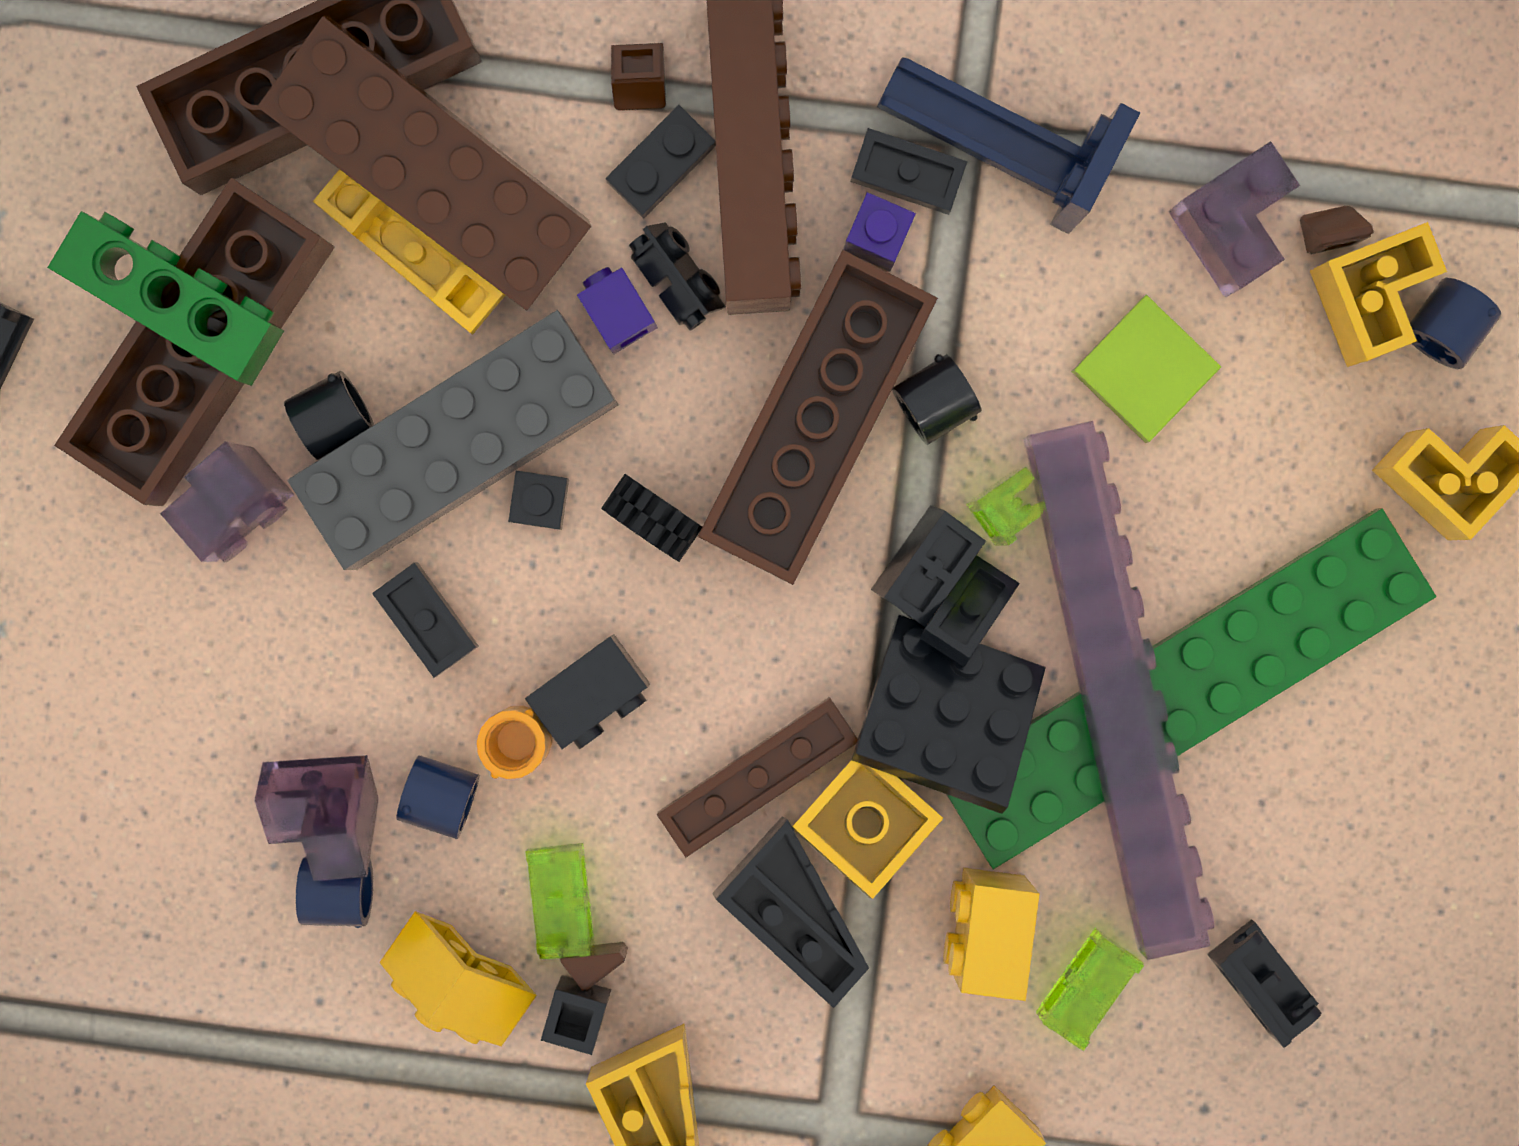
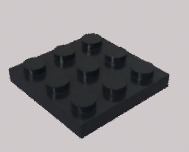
[852,615,1046,814]

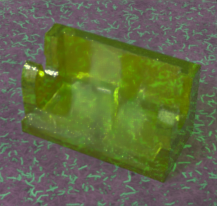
[966,467,1046,546]
[525,843,595,959]
[1036,928,1145,1051]

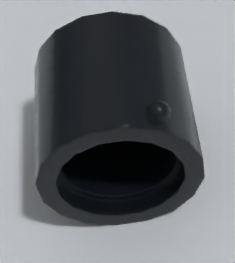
[892,354,982,445]
[284,371,374,460]

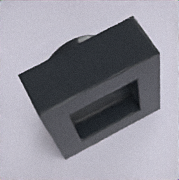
[508,471,569,530]

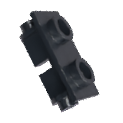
[629,222,726,331]

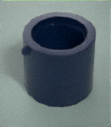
[1410,277,1501,369]
[396,755,480,839]
[296,855,373,928]

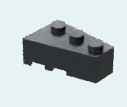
[712,816,869,1008]

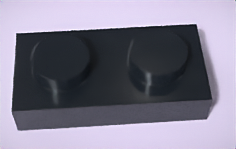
[605,105,716,219]
[850,128,968,215]
[920,555,1020,667]
[372,562,479,678]

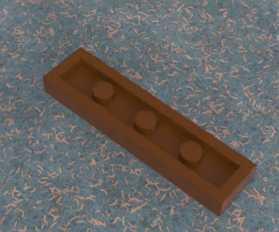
[657,697,858,858]

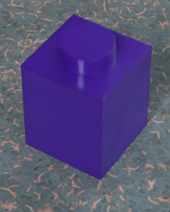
[843,192,916,271]
[577,267,658,354]

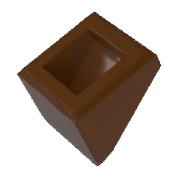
[611,43,666,110]
[1300,206,1374,254]
[560,942,628,991]

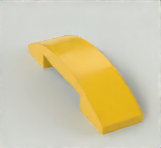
[312,169,505,335]

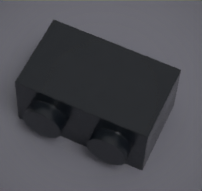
[525,634,650,749]

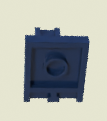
[877,57,1140,234]

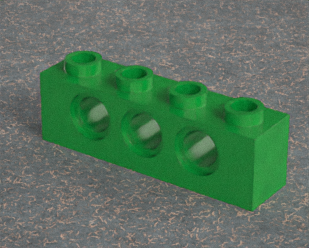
[47,211,284,386]

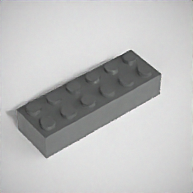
[287,310,619,570]

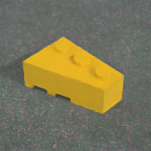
[586,1023,699,1146]

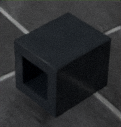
[541,975,612,1055]

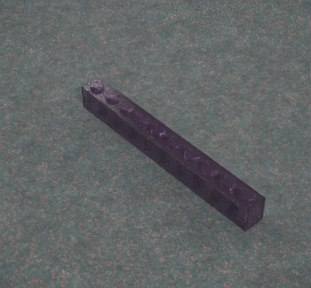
[1023,421,1214,960]

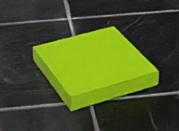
[1071,295,1221,443]

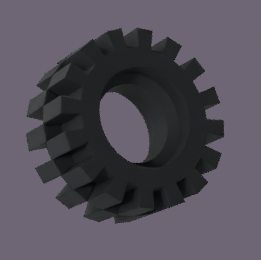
[601,474,702,562]

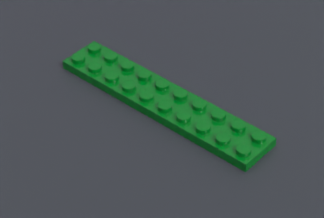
[946,508,1437,870]

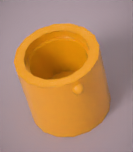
[477,706,552,779]

